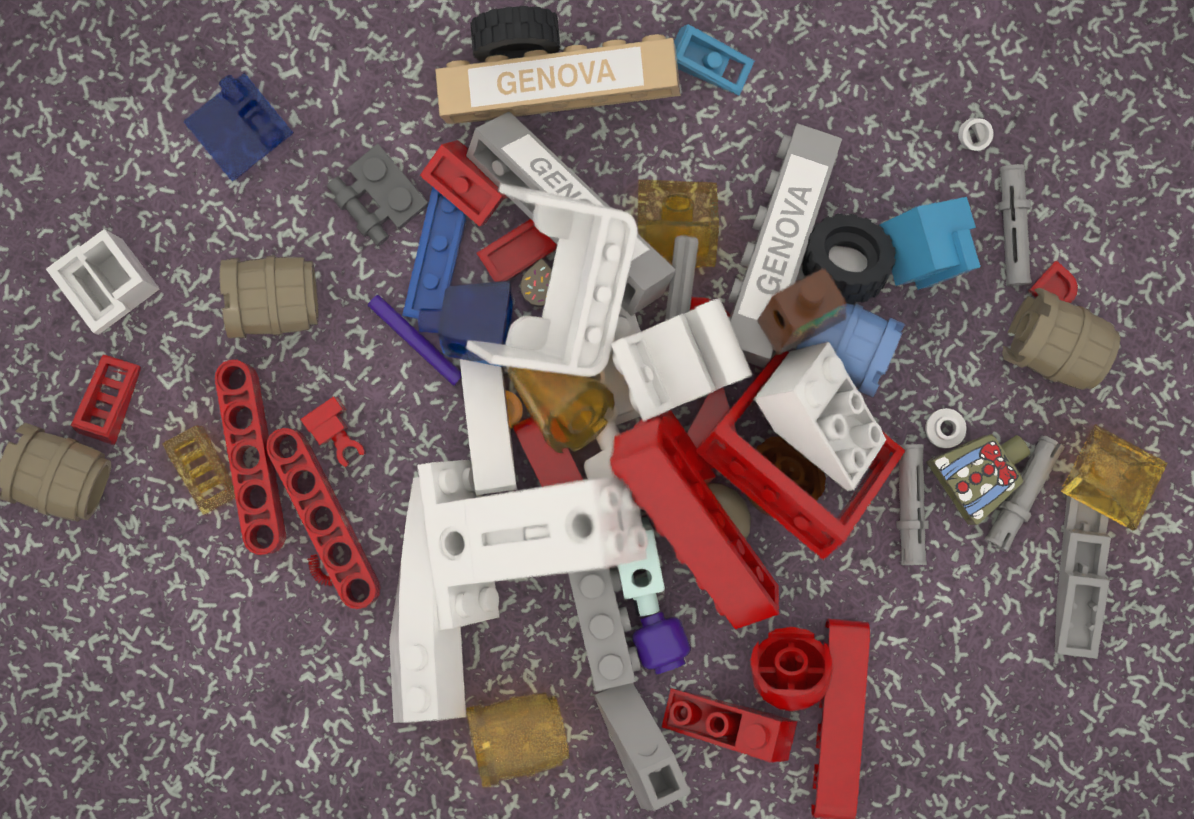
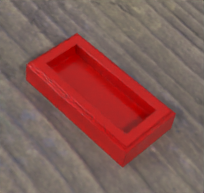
[477,219,557,287]

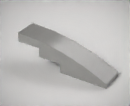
[1055,488,1112,659]

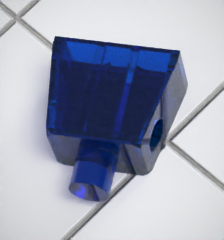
[418,281,514,367]

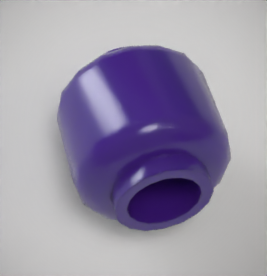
[632,611,691,675]

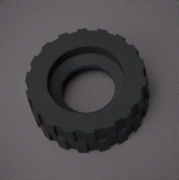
[470,6,561,62]
[801,213,896,304]

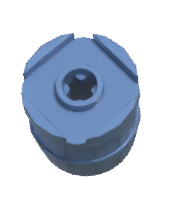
[796,303,905,397]

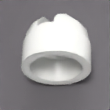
[958,118,993,151]

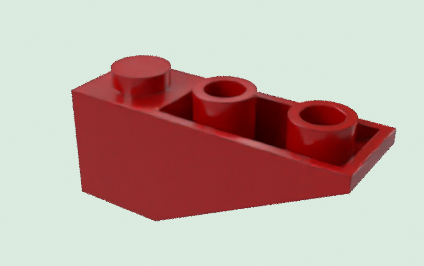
[662,688,798,763]

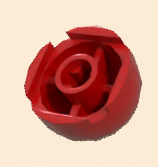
[750,627,833,712]

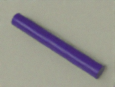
[368,295,462,386]

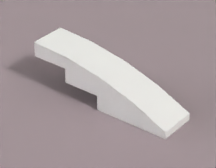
[460,357,517,495]

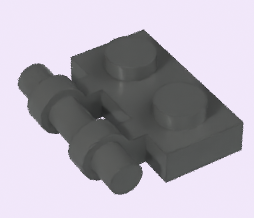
[327,143,428,246]

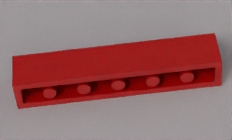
[610,418,779,630]

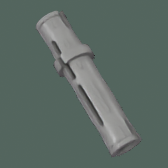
[998,164,1032,286]
[984,436,1065,552]
[896,444,929,565]

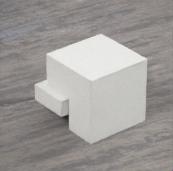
[46,229,160,335]

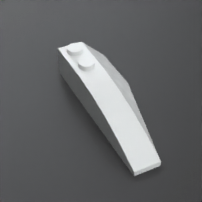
[389,477,466,723]

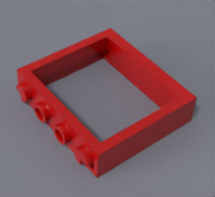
[695,351,905,560]

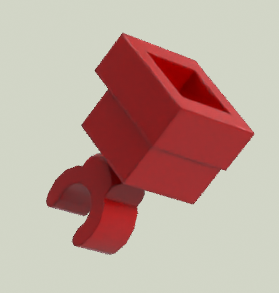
[300,396,366,467]

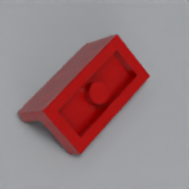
[420,140,509,226]

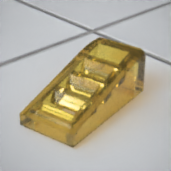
[162,425,235,515]

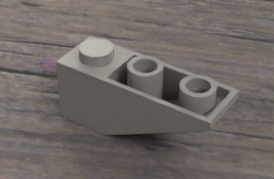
[594,683,690,811]

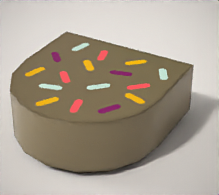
[520,258,552,307]

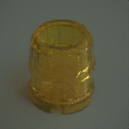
[465,692,569,789]

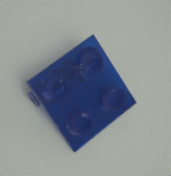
[183,73,294,182]

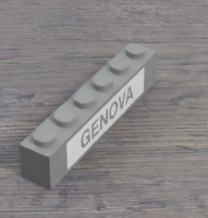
[466,112,676,316]
[728,123,842,368]

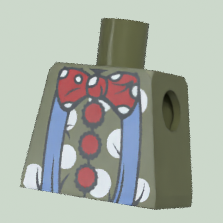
[926,434,1031,525]

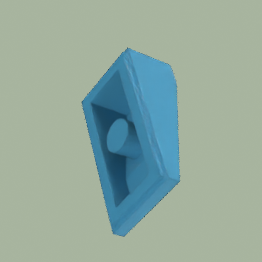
[674,24,755,96]

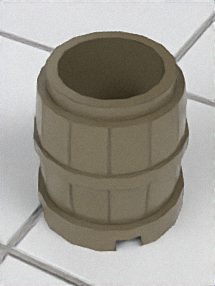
[220,255,319,339]
[1002,288,1120,390]
[0,422,111,522]

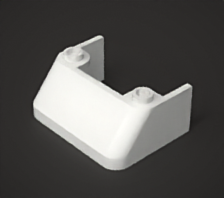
[466,183,637,376]

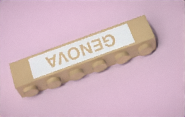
[435,34,681,124]

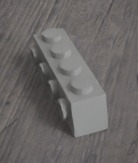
[568,567,641,691]

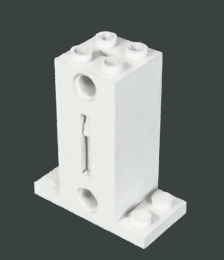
[418,460,648,630]

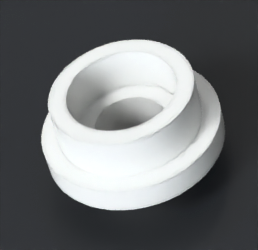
[925,408,966,448]

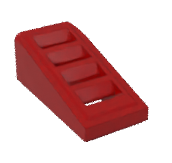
[70,354,141,445]

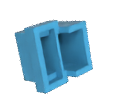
[879,197,980,290]

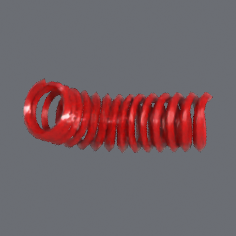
[307,554,332,586]

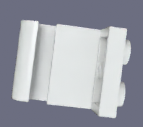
[611,298,752,421]

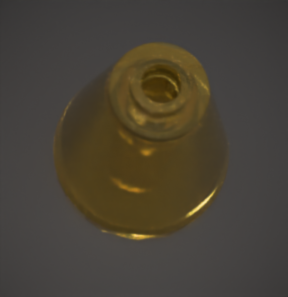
[508,366,615,453]

